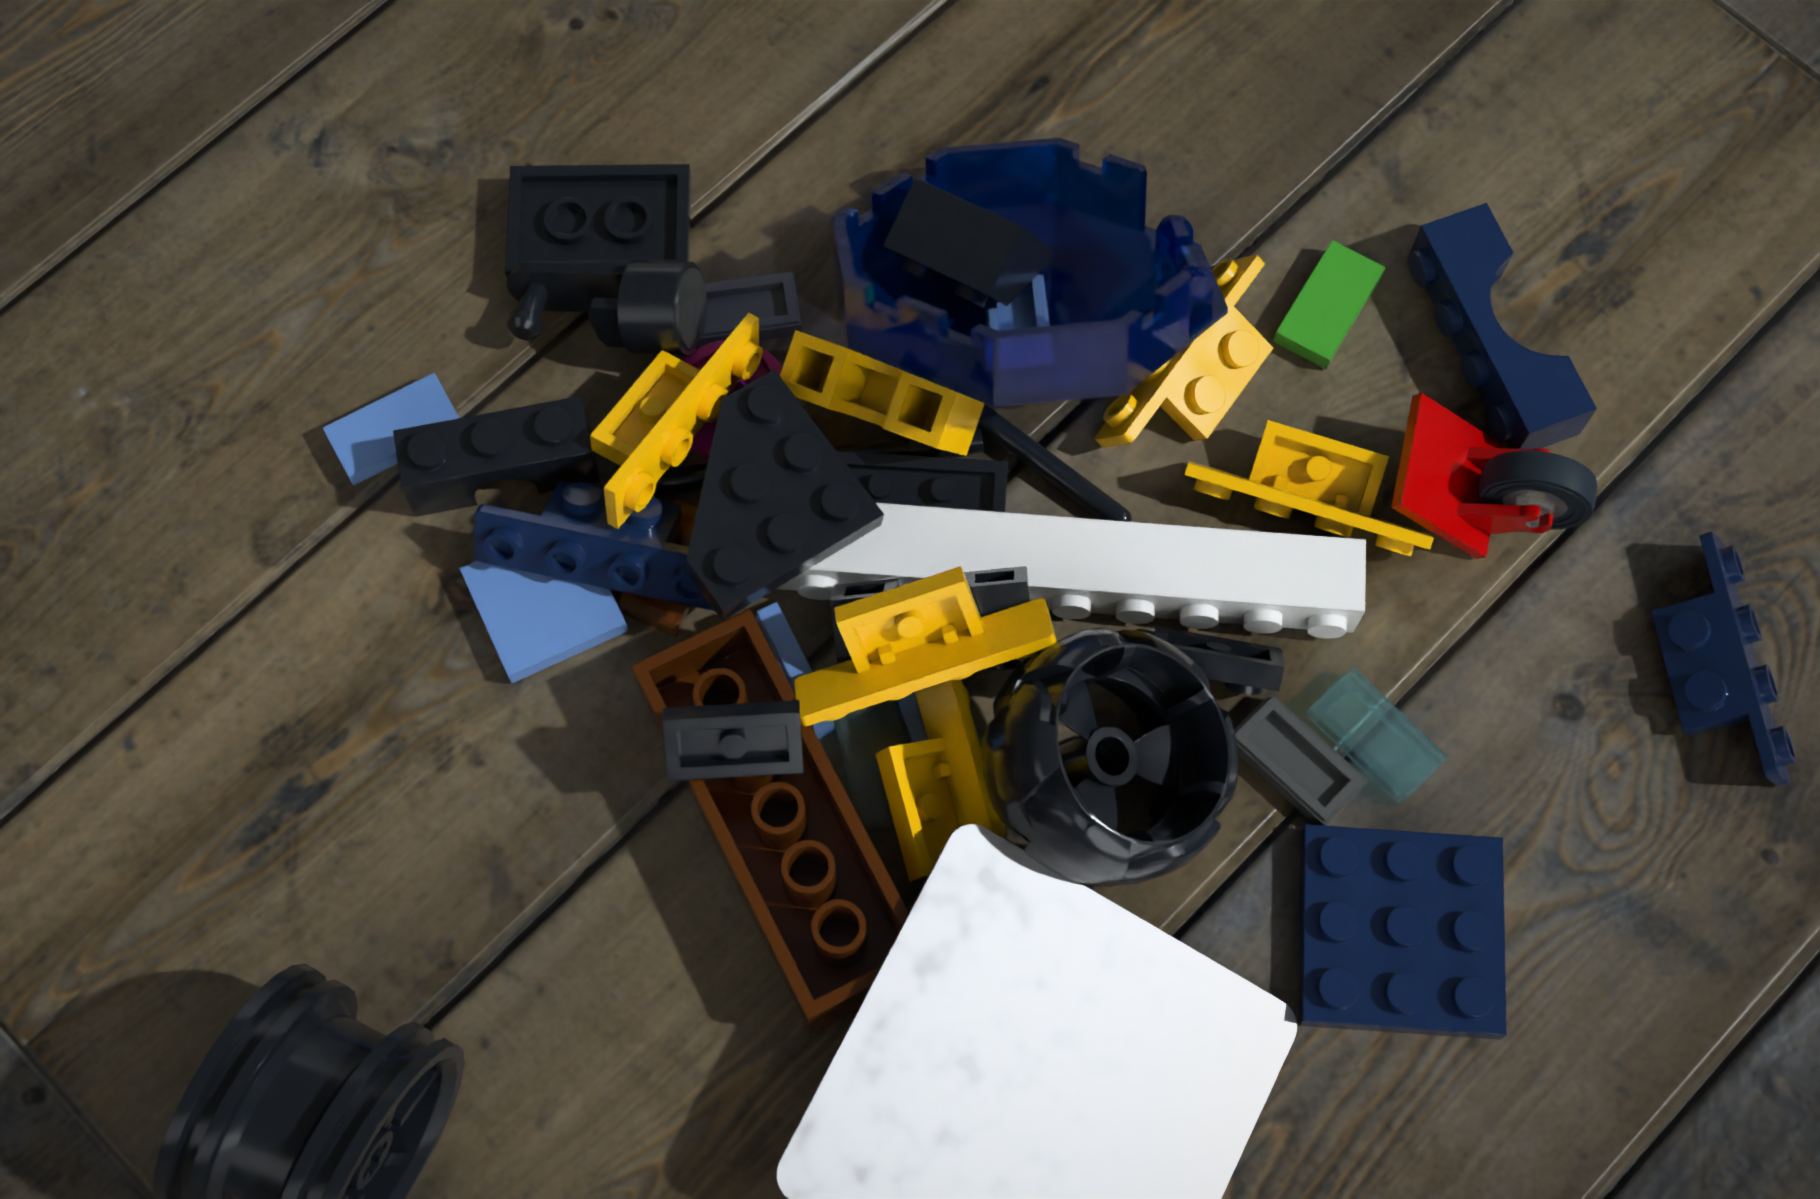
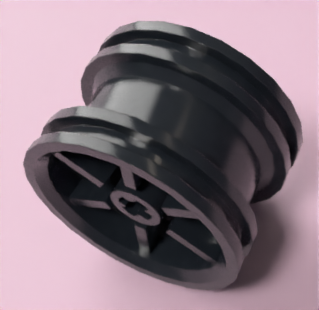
[153,963,465,1199]

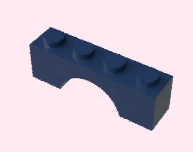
[1408,203,1597,449]

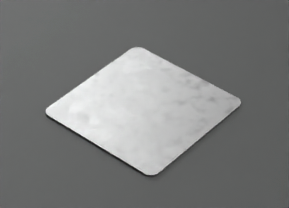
[775,824,1297,1199]

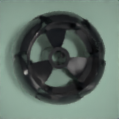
[982,628,1238,887]

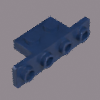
[474,480,714,611]
[1651,531,1796,786]

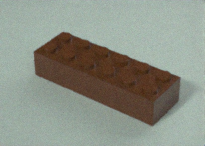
[631,609,909,1033]

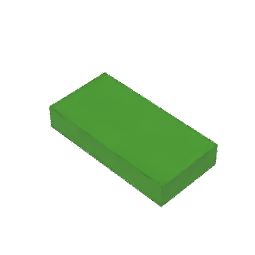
[1273,240,1386,369]

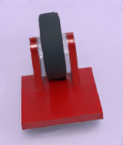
[1391,393,1597,559]

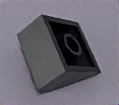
[883,177,1055,308]

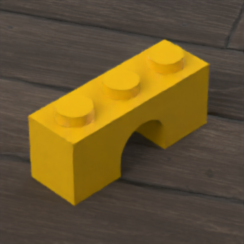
[780,330,987,456]

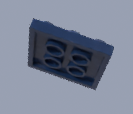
[1299,824,1507,1040]

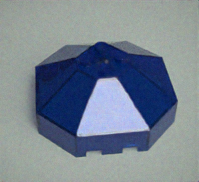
[832,138,1228,407]

